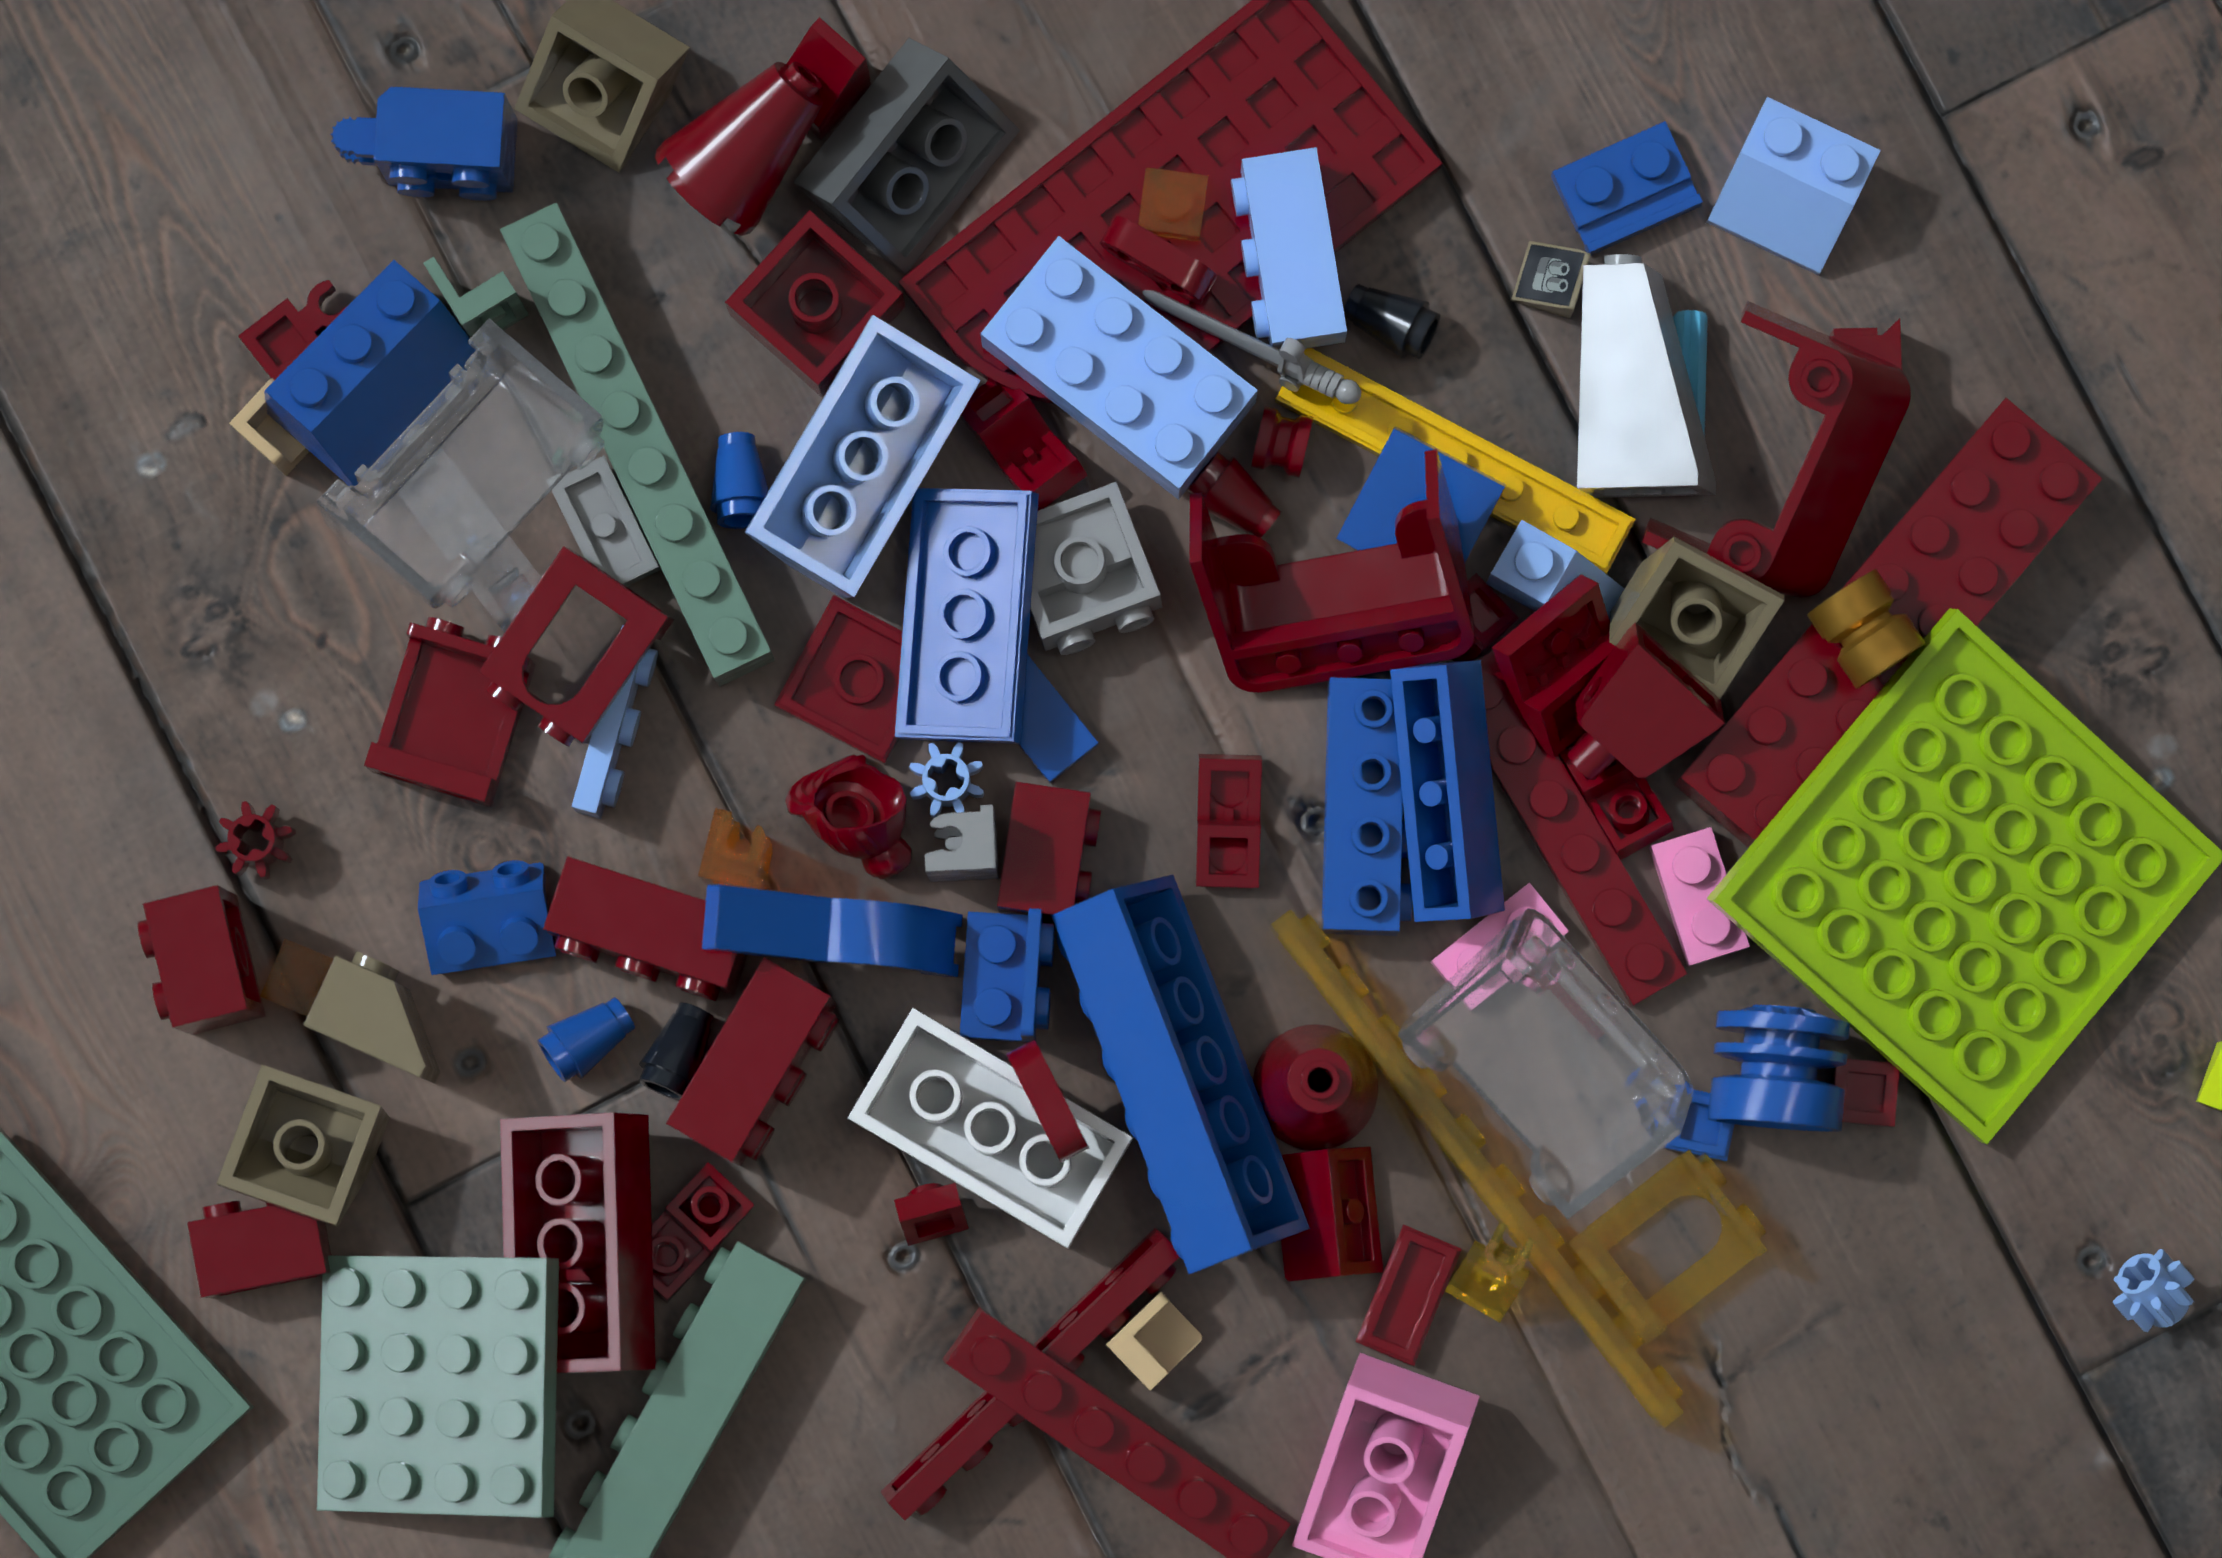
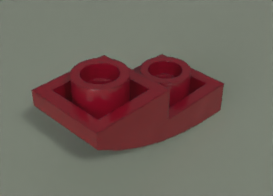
[1558,732,1674,861]
[652,1162,755,1303]

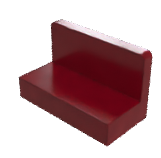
[1281,1146,1383,1282]

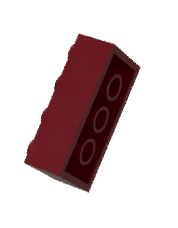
[500,1112,656,1374]

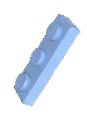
[571,625,658,819]

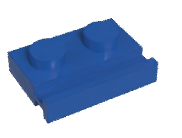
[1551,121,1703,256]

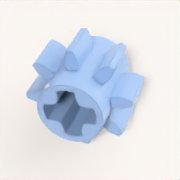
[909,742,984,818]
[2113,1249,2195,1332]

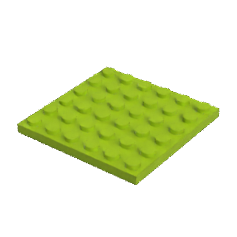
[1706,608,2222,1145]

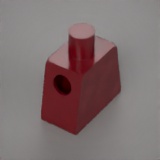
[1568,622,1725,780]

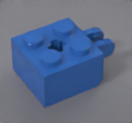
[330,87,518,201]

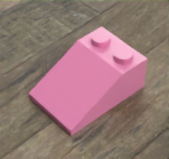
[1292,1353,1480,1558]

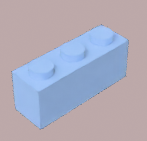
[1231,147,1347,350]

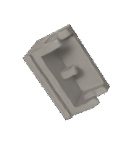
[925,805,999,882]

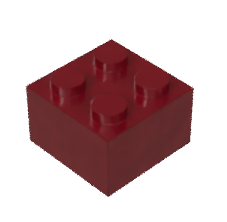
[725,210,906,397]
[137,885,266,1035]

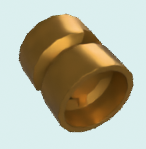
[1807,569,1926,689]

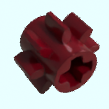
[215,801,296,880]

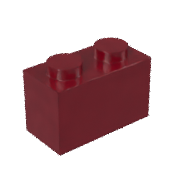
[997,782,1102,919]
[187,1201,332,1298]

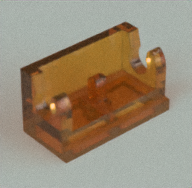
[698,808,773,891]

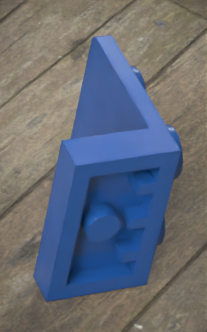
[960,908,1055,1043]

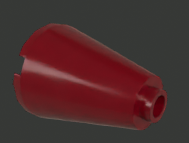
[655,61,823,236]
[1253,1024,1378,1150]

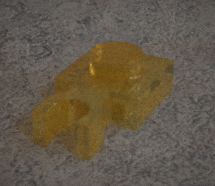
[1445,1222,1536,1323]

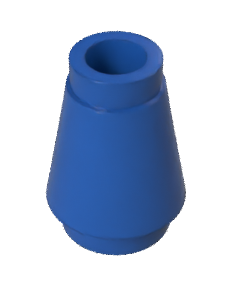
[710,432,769,529]
[537,997,635,1082]

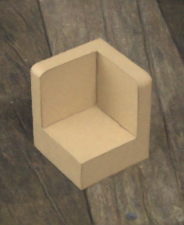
[229,378,309,476]
[1106,1292,1202,1391]

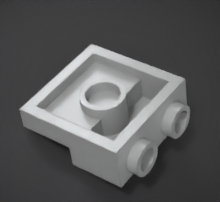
[1030,482,1162,655]

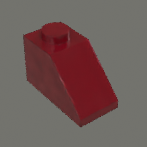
[787,17,871,140]

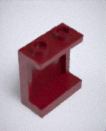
[364,617,536,808]

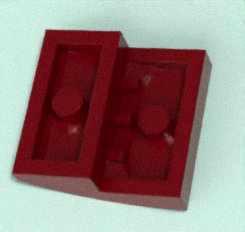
[1492,574,1615,757]

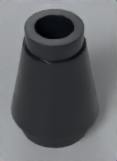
[1344,284,1440,359]
[639,1002,714,1101]

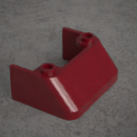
[1642,301,1911,598]
[1189,449,1474,693]

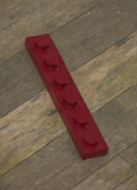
[1478,651,1687,1007]
[881,1228,1179,1521]
[942,1307,1291,1558]

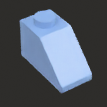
[1486,520,1624,620]

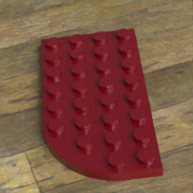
[898,0,1443,404]

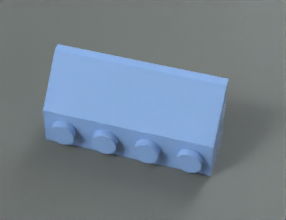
[744,315,981,598]

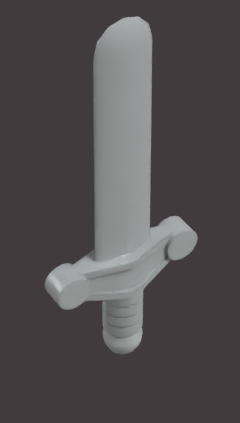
[1142,290,1361,404]

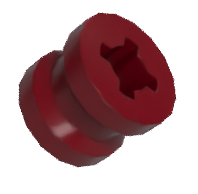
[1251,406,1314,478]

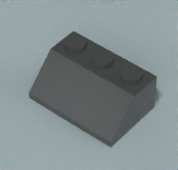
[793,38,1020,275]

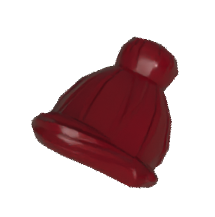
[785,754,912,879]

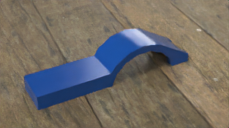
[702,884,963,977]

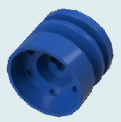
[1708,1005,1850,1132]

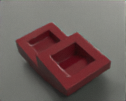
[1196,754,1262,888]

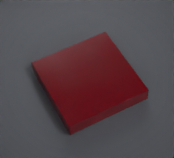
[774,595,903,765]

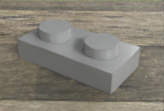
[548,456,660,587]

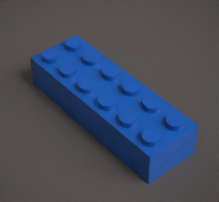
[1051,874,1310,1274]

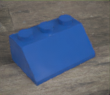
[264,260,486,495]

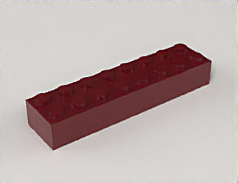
[1674,398,2103,848]

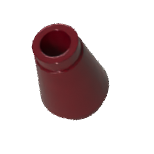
[1187,451,1281,538]

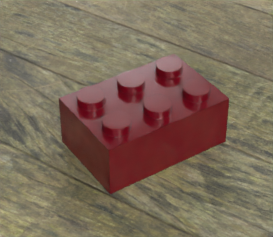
[543,856,748,1002]
[666,958,840,1167]

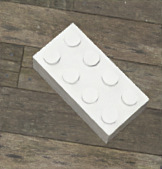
[848,1008,1132,1249]

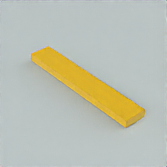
[1275,348,1636,574]

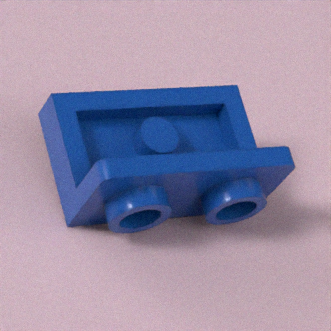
[418,860,556,975]

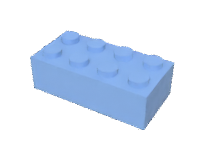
[980,236,1258,500]

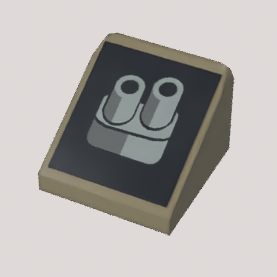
[1511,241,1591,319]

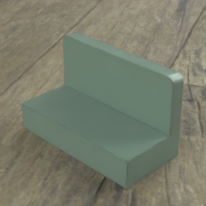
[423,256,529,347]

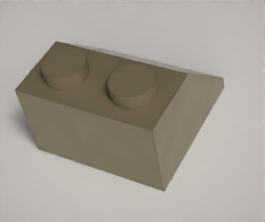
[514,0,690,173]
[1609,537,1784,699]
[303,951,440,1083]
[216,1065,390,1227]

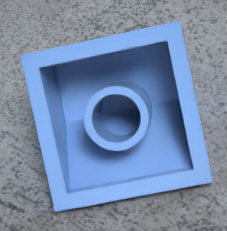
[1707,97,1881,275]

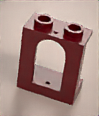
[478,546,675,747]

